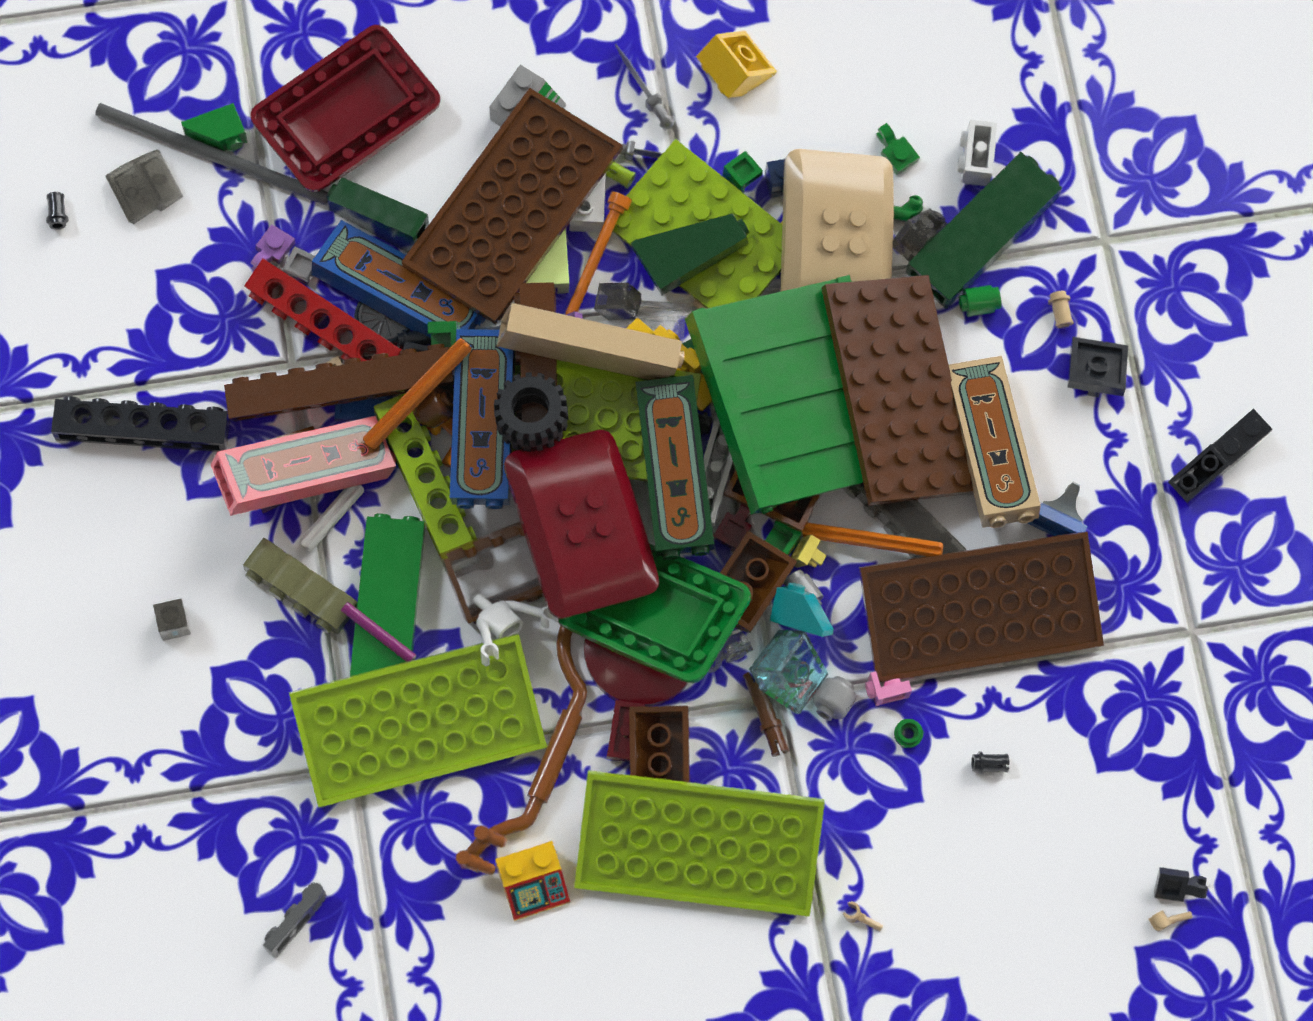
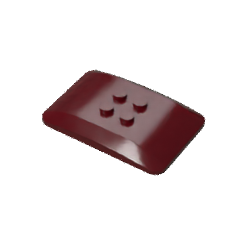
[250,25,441,192]
[504,429,659,619]

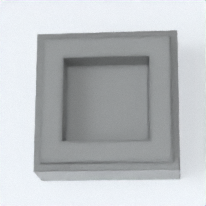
[282,246,315,285]

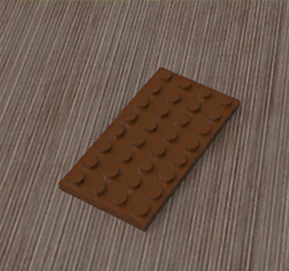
[402,88,623,325]
[821,275,973,505]
[859,531,1104,683]

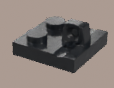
[1067,337,1128,397]

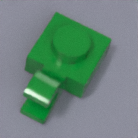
[876,123,920,176]

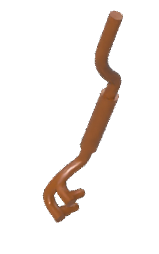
[456,625,587,875]

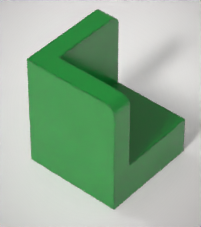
[722,150,763,193]
[428,321,460,348]
[765,520,802,556]

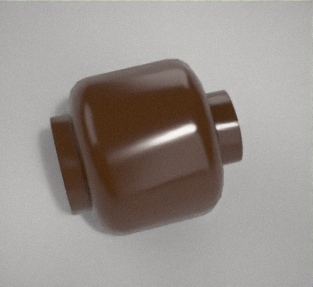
[413,386,454,428]

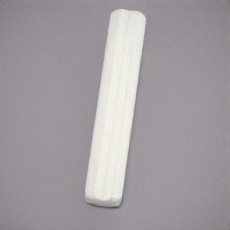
[299,485,364,552]

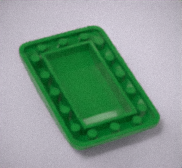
[558,543,751,683]

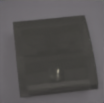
[105,149,184,224]

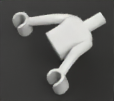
[473,594,558,666]

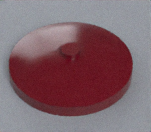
[584,638,689,706]

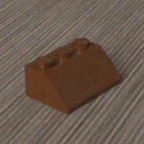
[723,470,822,532]
[720,531,797,633]
[629,706,690,783]

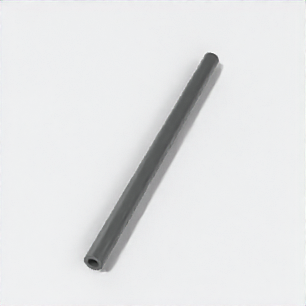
[95,103,328,206]

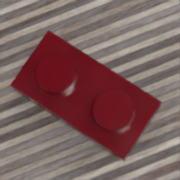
[607,700,645,762]

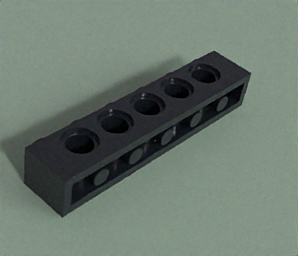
[51,396,230,452]

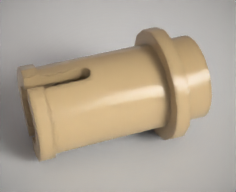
[1048,291,1074,328]

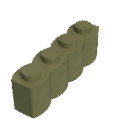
[243,537,358,634]

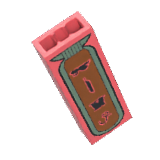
[210,416,396,516]

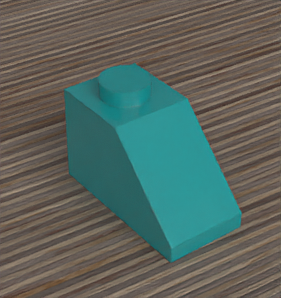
[769,583,834,637]

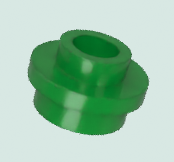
[894,719,923,748]

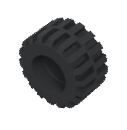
[494,372,568,451]

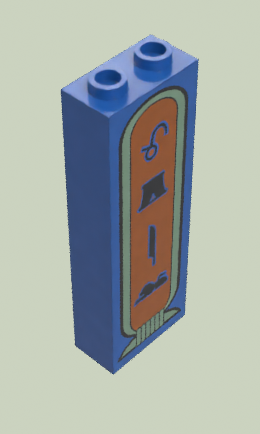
[311,220,486,338]
[450,329,515,510]

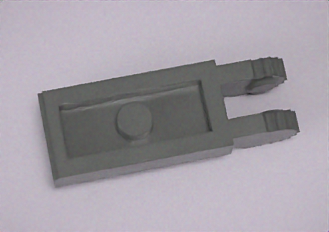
[263,882,327,958]

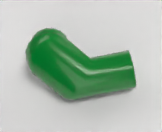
[894,195,923,222]

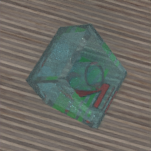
[749,630,829,714]

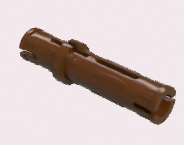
[743,669,790,757]

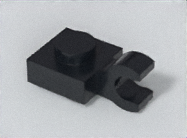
[1153,867,1208,902]

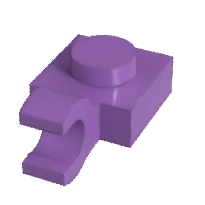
[251,224,295,270]

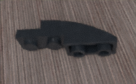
[1168,408,1273,503]

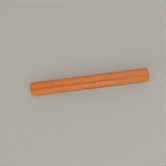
[363,338,472,449]
[802,522,943,556]

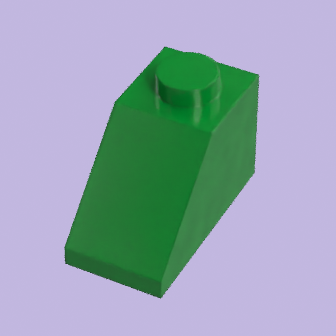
[181,103,248,151]

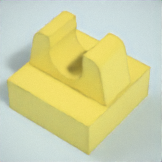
[791,535,826,568]

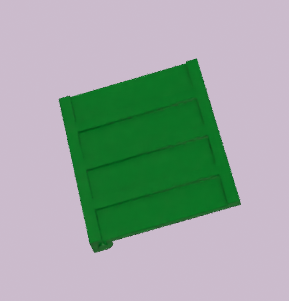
[685,275,863,515]

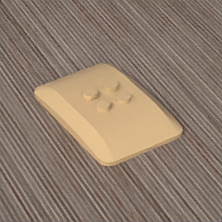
[781,149,894,291]

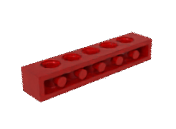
[244,258,401,362]

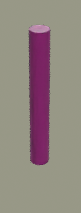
[341,602,417,662]

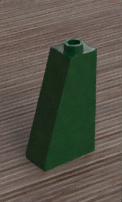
[326,177,429,253]
[631,213,750,296]

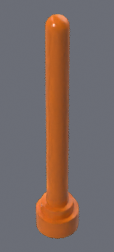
[565,191,632,315]

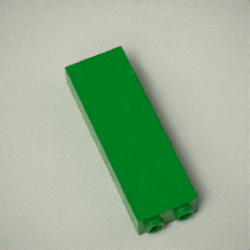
[350,513,426,676]

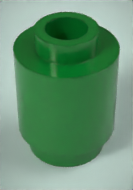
[959,285,1002,317]

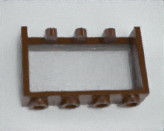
[439,521,543,624]

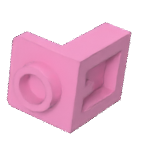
[865,671,912,706]

